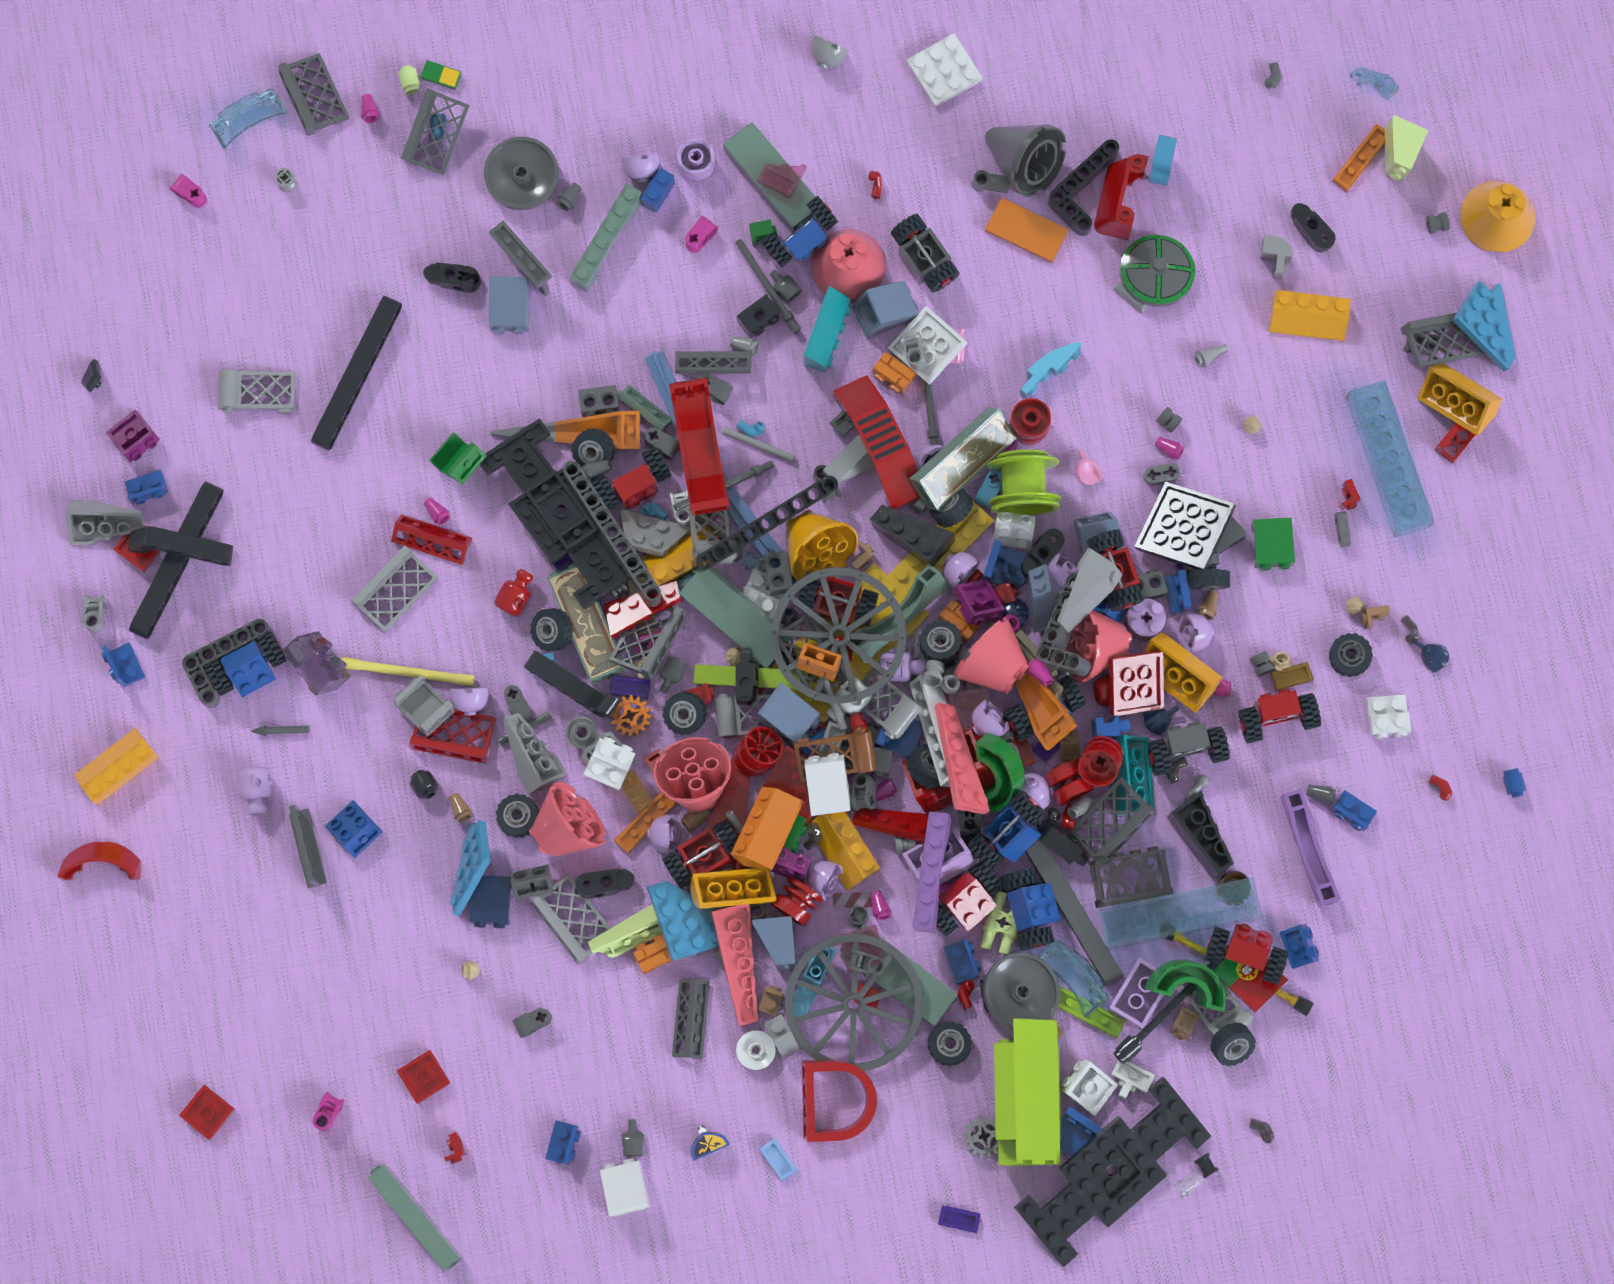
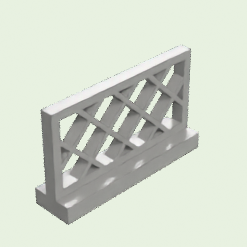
[352,546,438,632]
[531,874,611,965]

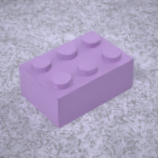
[902,826,975,884]
[1107,957,1163,1030]

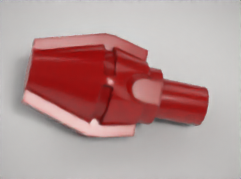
[850,713,868,732]

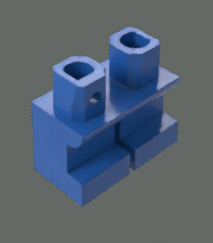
[1091,716,1130,738]

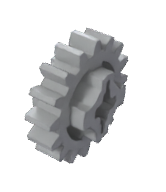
[963,1115,998,1158]

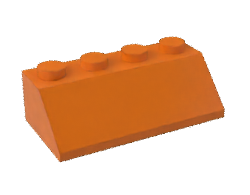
[730,787,803,870]

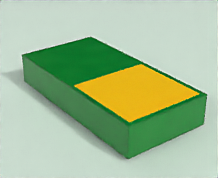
[420,60,462,90]

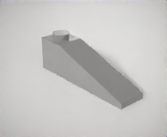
[822,434,875,484]
[66,500,144,545]
[503,713,567,795]

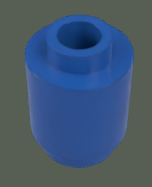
[1502,768,1526,798]

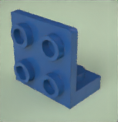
[983,540,1027,591]
[101,643,146,687]
[876,711,923,758]
[325,800,383,858]
[1060,1107,1103,1157]

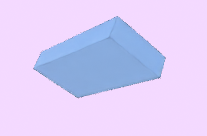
[759,1138,797,1181]

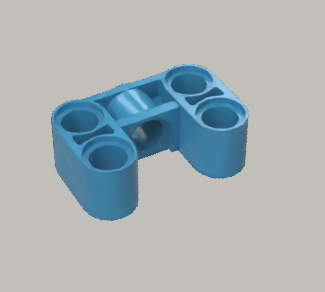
[1149,134,1177,186]

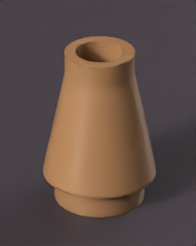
[1198,590,1218,620]
[448,793,472,823]
[681,810,710,832]

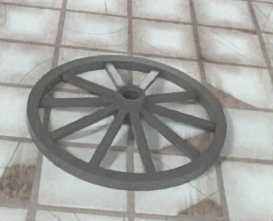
[771,567,907,704]
[785,933,923,1071]

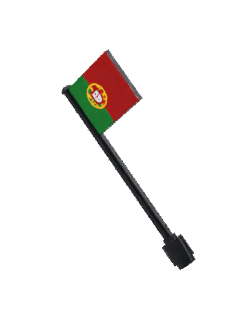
[1113,944,1288,1064]

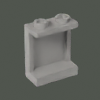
[394,675,455,737]

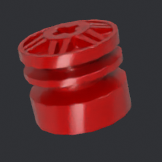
[1078,736,1124,787]
[771,877,823,927]

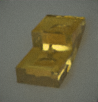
[621,769,654,814]

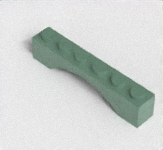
[570,184,643,293]
[850,564,949,663]

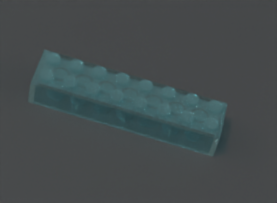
[1346,380,1434,538]
[1099,877,1263,950]

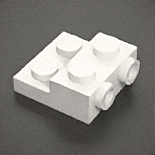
[993,511,1036,549]
[742,569,784,618]
[1366,694,1411,739]
[583,737,635,791]
[1061,1059,1118,1116]

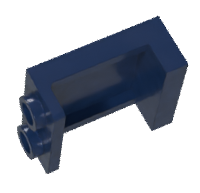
[469,876,512,928]

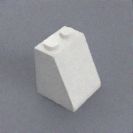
[805,753,850,816]
[600,1158,651,1218]

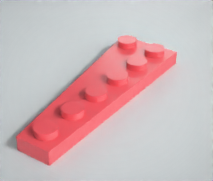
[934,703,990,814]
[711,904,758,1026]

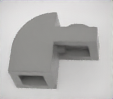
[1260,235,1293,279]
[764,1014,800,1059]

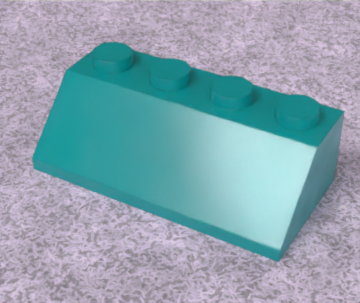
[804,286,852,373]
[1110,735,1155,816]

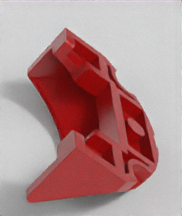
[58,841,141,880]

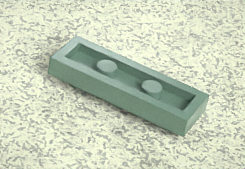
[617,385,673,431]

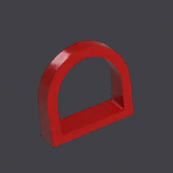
[801,1060,877,1143]

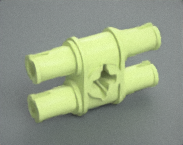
[980,891,1018,956]

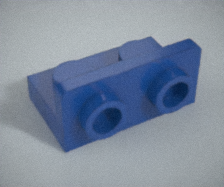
[124,470,169,505]
[1164,569,1192,614]
[1331,790,1377,831]
[1280,924,1319,969]
[944,938,981,984]
[545,1120,581,1165]

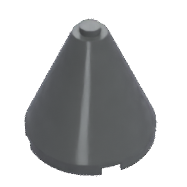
[985,124,1066,197]

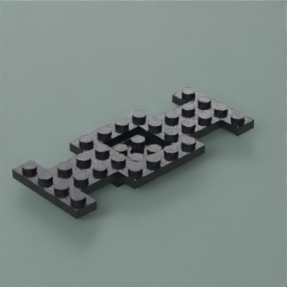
[479,418,647,610]
[1014,1076,1211,1267]

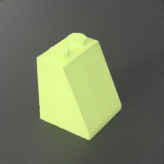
[1384,115,1428,181]

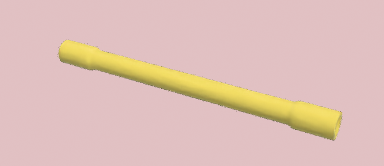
[340,657,475,687]

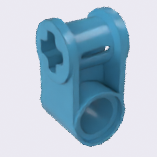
[974,470,1002,508]

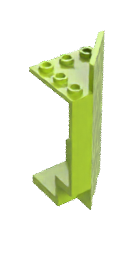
[994,1018,1062,1166]

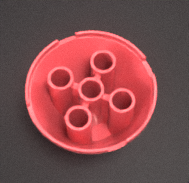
[811,229,886,302]
[1066,610,1132,682]
[954,618,1029,694]
[654,737,731,813]
[529,782,606,856]

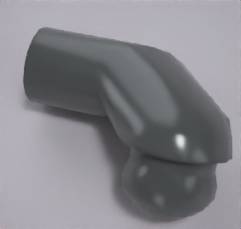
[1264,62,1282,89]

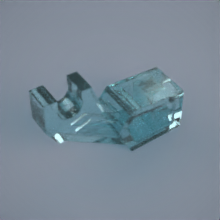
[1349,67,1399,100]

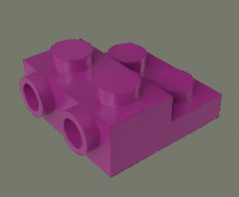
[106,409,160,463]
[954,579,1005,626]
[769,846,811,882]

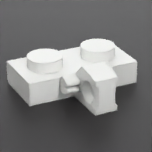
[1111,1060,1155,1100]

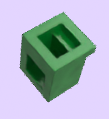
[749,219,777,247]

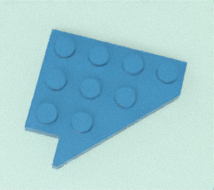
[450,820,491,916]
[647,881,719,962]

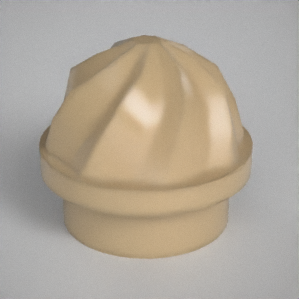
[1243,415,1262,434]
[1346,595,1366,615]
[726,647,742,666]
[461,961,480,980]

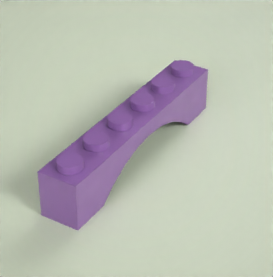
[1280,788,1340,908]
[912,812,951,933]

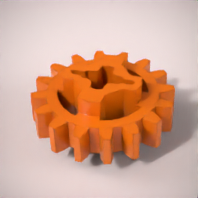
[611,695,652,737]

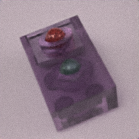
[283,631,351,696]

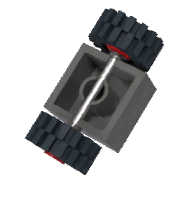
[891,213,960,293]
[1147,721,1230,776]

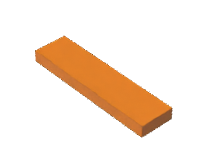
[1332,124,1385,192]
[614,792,677,854]

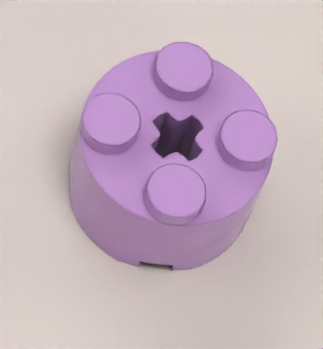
[677,138,715,181]
[1125,599,1166,641]

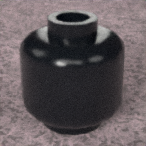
[410,770,438,799]

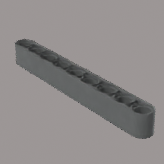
[563,461,661,607]
[1025,837,1124,987]

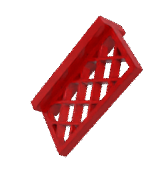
[409,709,496,764]

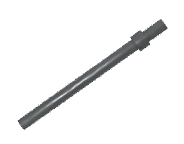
[735,239,801,334]
[923,380,939,445]
[673,460,775,512]

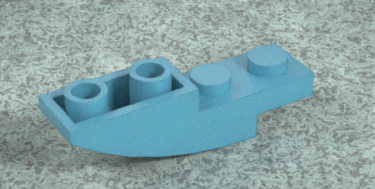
[1020,342,1082,399]
[785,941,837,1016]

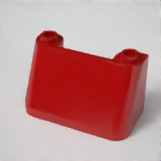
[1094,154,1149,240]
[902,729,995,813]

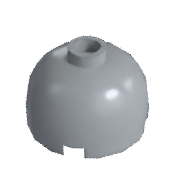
[811,36,848,69]

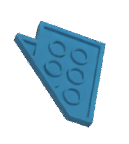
[1452,281,1516,372]

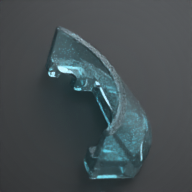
[209,89,287,150]
[1037,940,1109,1018]

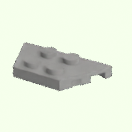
[620,509,691,557]

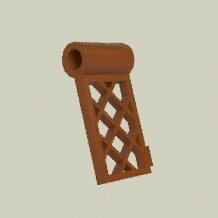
[794,727,877,782]

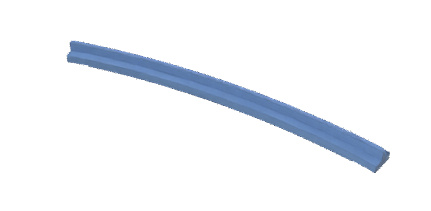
[645,351,797,585]

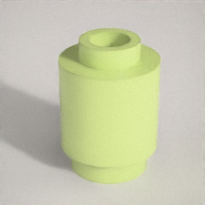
[398,65,420,95]

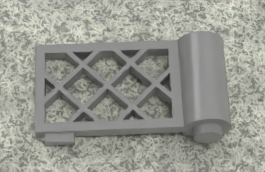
[218,369,295,414]
[687,496,737,564]
[862,668,922,740]
[715,694,772,738]
[1178,961,1253,1037]

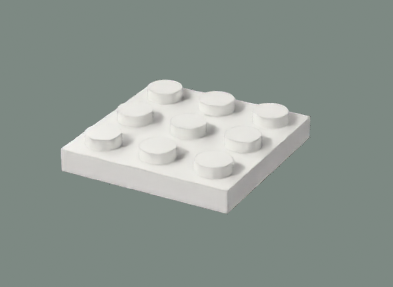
[906,33,983,107]
[888,306,967,385]

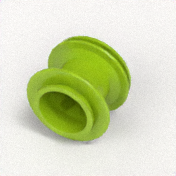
[987,449,1062,516]

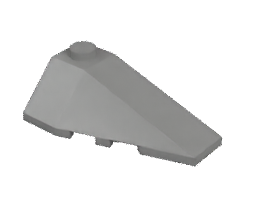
[1057,548,1122,633]

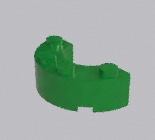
[975,733,1025,812]
[1145,959,1226,1012]

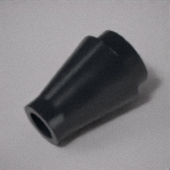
[781,607,799,626]

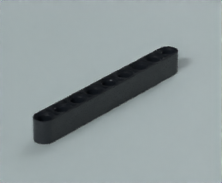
[311,295,402,451]
[691,475,838,573]
[129,481,224,639]

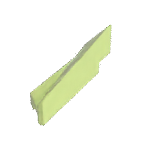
[588,904,662,958]

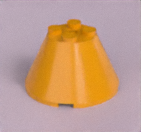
[1460,180,1536,253]
[785,510,858,581]

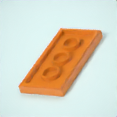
[985,197,1069,263]

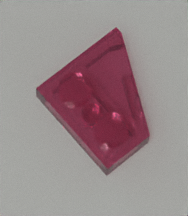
[757,164,807,198]

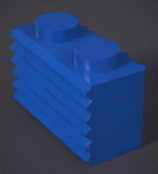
[640,168,675,213]

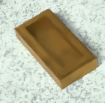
[1270,662,1314,691]

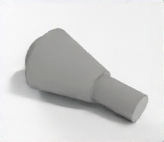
[1194,344,1228,368]

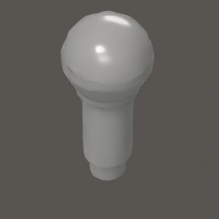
[1185,775,1209,799]

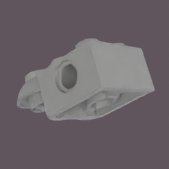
[566,717,637,789]

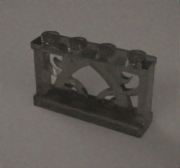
[1088,846,1174,908]

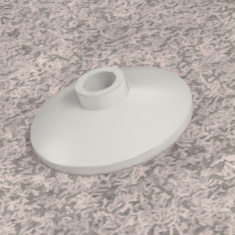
[736,1031,776,1070]

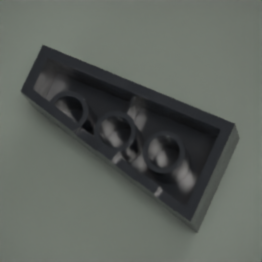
[870,505,955,567]
[1167,790,1234,879]

